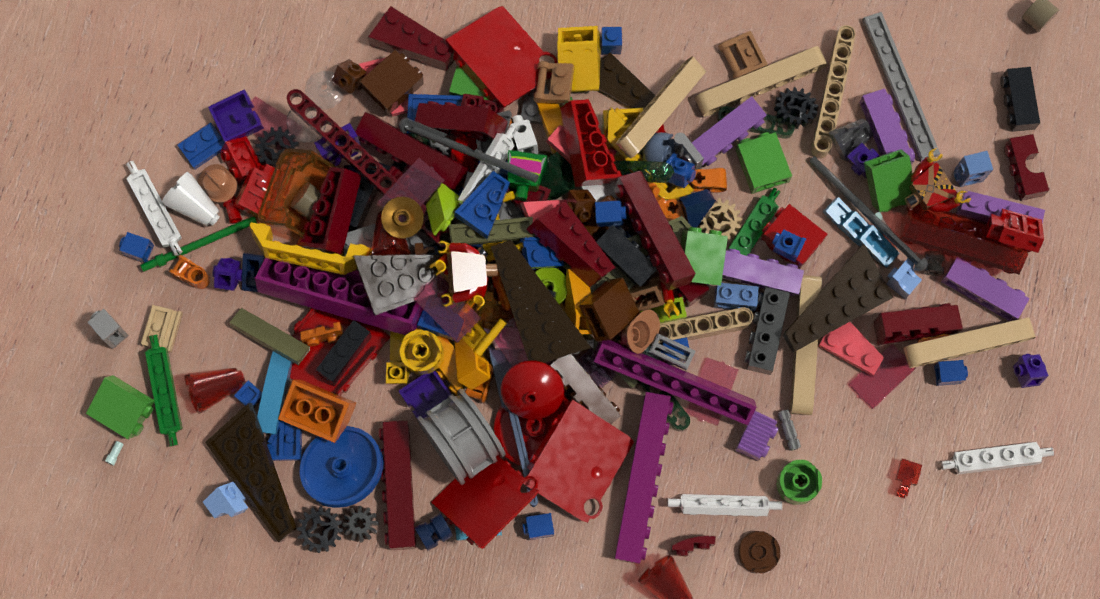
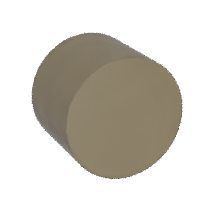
[1021,0,1059,33]
[290,182,321,221]

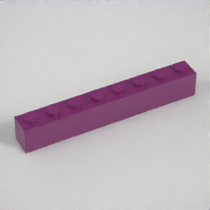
[593,340,757,425]
[614,392,674,564]

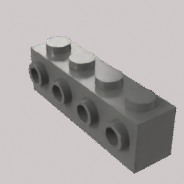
[744,287,790,375]

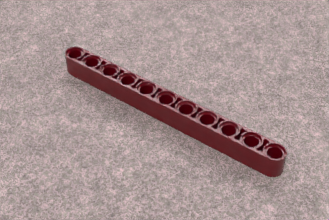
[286,89,450,251]

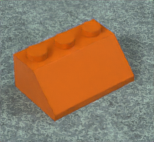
[278,380,356,443]

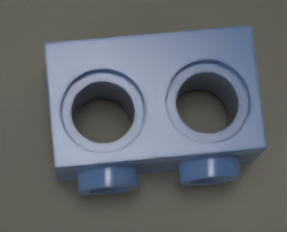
[954,151,993,187]
[713,283,759,312]

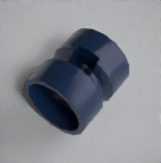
[414,513,454,551]

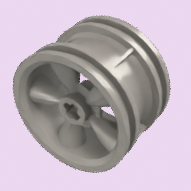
[416,388,506,485]

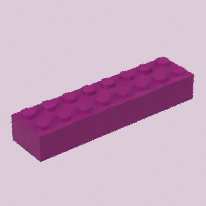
[255,258,427,335]

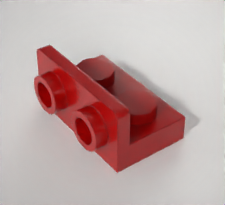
[220,136,262,185]

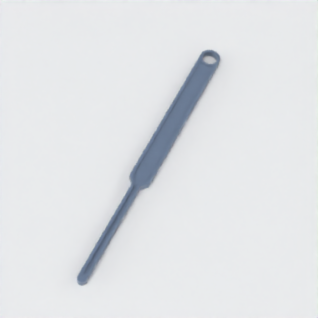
[479,277,538,507]

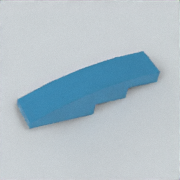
[823,197,900,268]
[257,351,292,435]

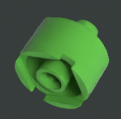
[776,460,822,505]

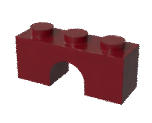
[1004,134,1049,201]

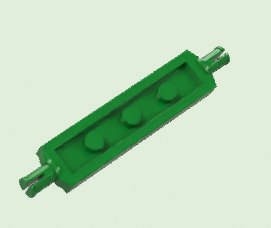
[722,188,780,282]
[145,335,183,447]

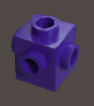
[847,143,880,178]
[212,258,242,291]
[1013,354,1049,388]

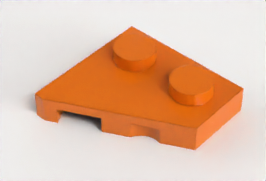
[300,322,344,346]

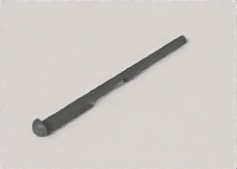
[398,118,539,183]
[809,156,928,271]

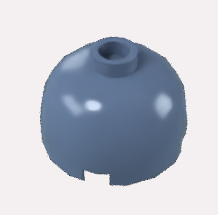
[640,132,675,173]

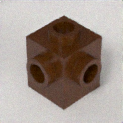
[332,59,367,94]
[566,190,596,223]

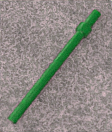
[140,216,257,272]

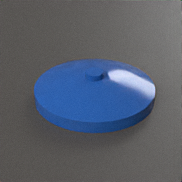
[299,426,383,508]

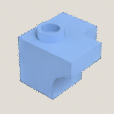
[886,258,922,299]
[203,481,248,519]

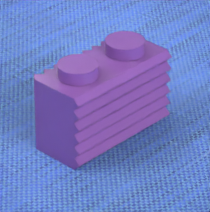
[736,411,778,461]

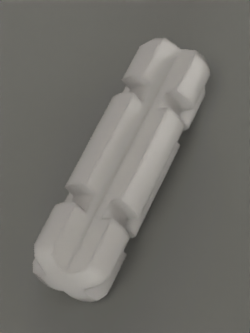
[778,410,801,451]

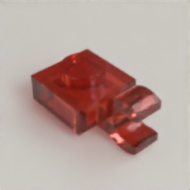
[895,458,922,499]

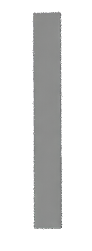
[862,12,940,162]

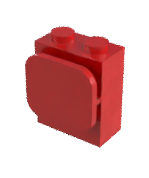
[762,204,828,269]

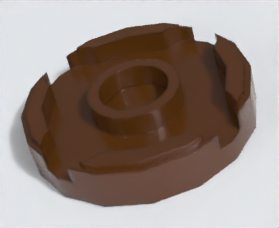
[738,531,780,574]

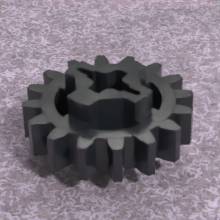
[774,87,818,129]
[255,127,300,171]
[296,506,343,553]

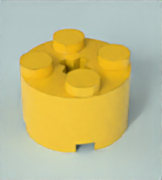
[399,329,444,374]

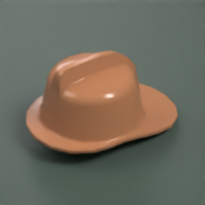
[198,164,237,203]
[619,310,660,354]

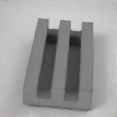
[649,334,696,371]

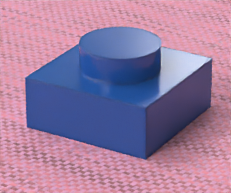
[234,380,262,407]

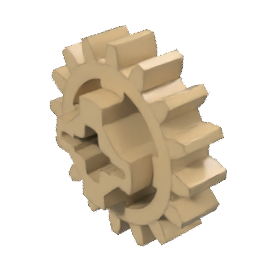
[700,198,742,242]

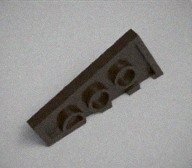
[599,53,656,110]

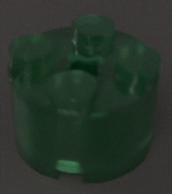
[540,152,575,201]

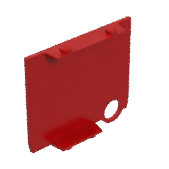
[445,6,558,108]
[290,308,390,396]
[523,399,634,523]
[431,456,539,549]

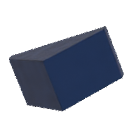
[679,189,716,228]
[242,253,265,292]

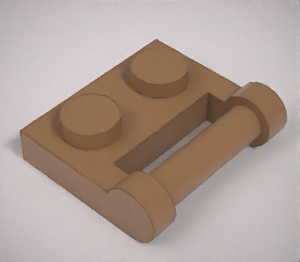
[718,31,768,79]
[533,61,574,104]

